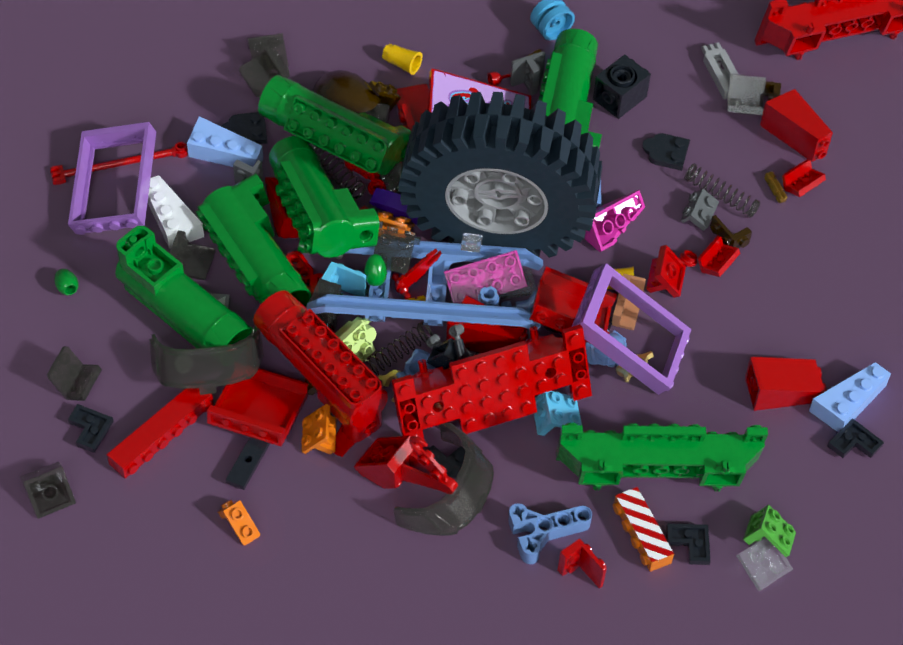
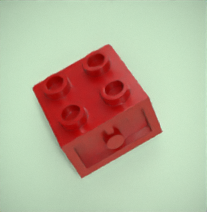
[557,538,607,589]

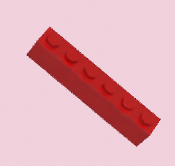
[107,380,214,479]

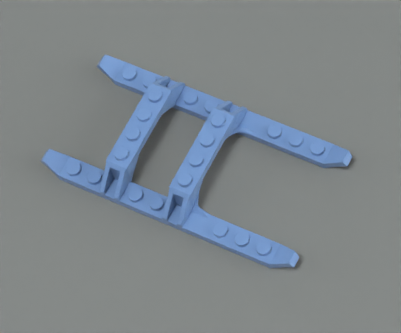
[306,238,543,329]

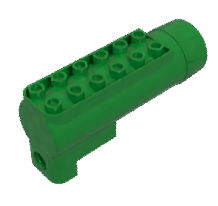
[538,29,602,148]
[258,75,411,175]
[269,136,379,258]
[196,173,312,307]
[115,226,255,366]

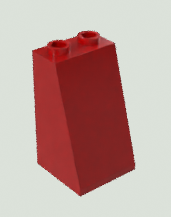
[760,89,833,162]
[446,295,528,353]
[745,357,827,411]

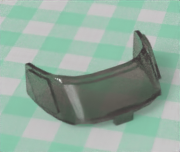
[149,326,264,395]
[394,422,494,536]

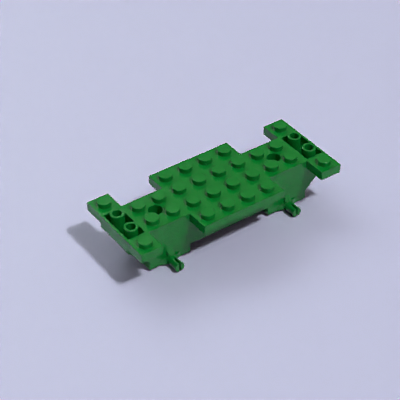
[556,423,768,492]

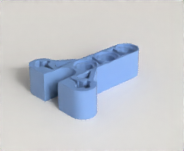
[508,503,592,564]

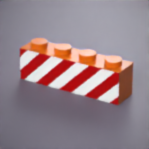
[613,487,674,572]

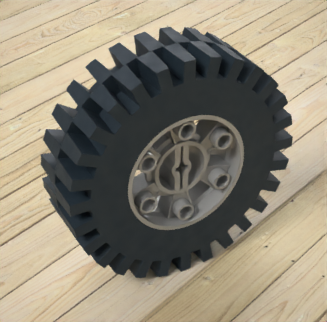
[399,92,602,258]

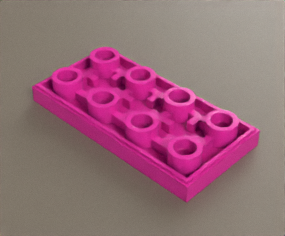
[444,250,527,304]

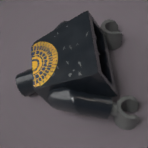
[426,324,473,370]

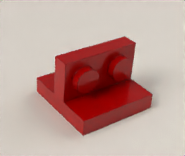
[646,245,686,298]

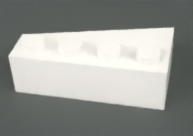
[147,175,204,249]

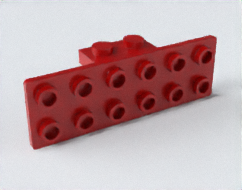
[396,84,429,131]

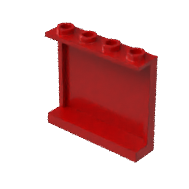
[529,266,617,344]
[207,361,308,447]

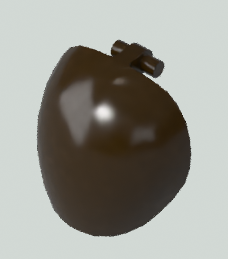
[312,70,379,114]

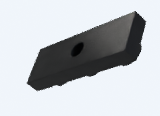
[226,437,270,490]

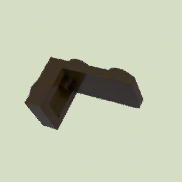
[369,81,401,114]
[710,215,752,248]

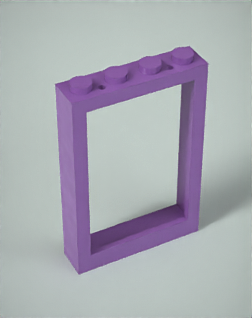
[68,122,156,235]
[572,263,691,395]

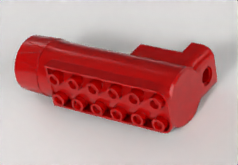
[253,290,388,442]

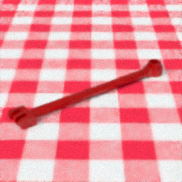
[50,142,188,185]

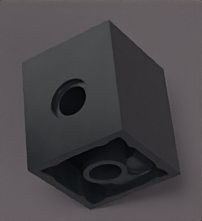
[593,54,651,119]

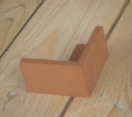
[612,274,646,330]

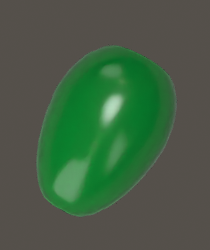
[364,254,387,286]
[54,268,79,296]

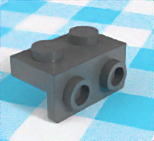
[233,160,264,185]
[680,189,719,230]

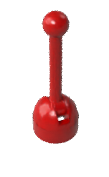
[487,72,511,86]

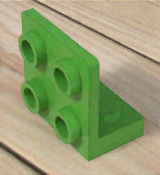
[743,505,796,557]

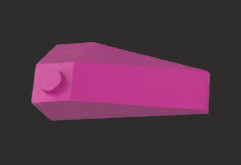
[584,190,645,252]

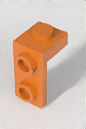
[218,499,260,545]

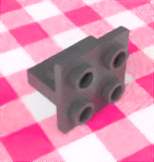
[510,52,545,95]

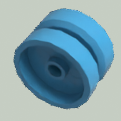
[530,0,575,41]

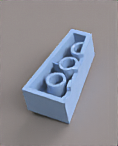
[187,116,263,167]
[809,362,891,433]

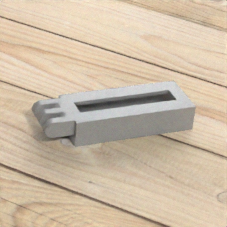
[701,42,745,99]

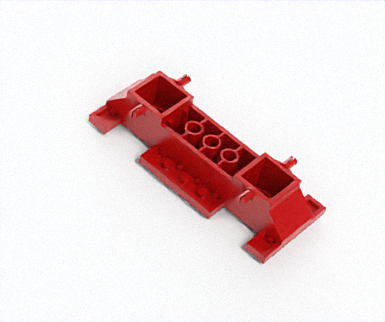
[754,0,903,60]
[392,324,592,448]

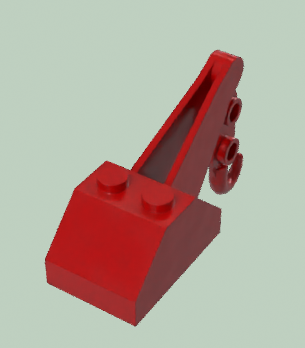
[354,436,458,494]

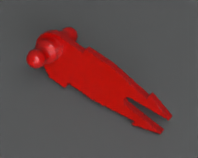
[392,249,442,300]

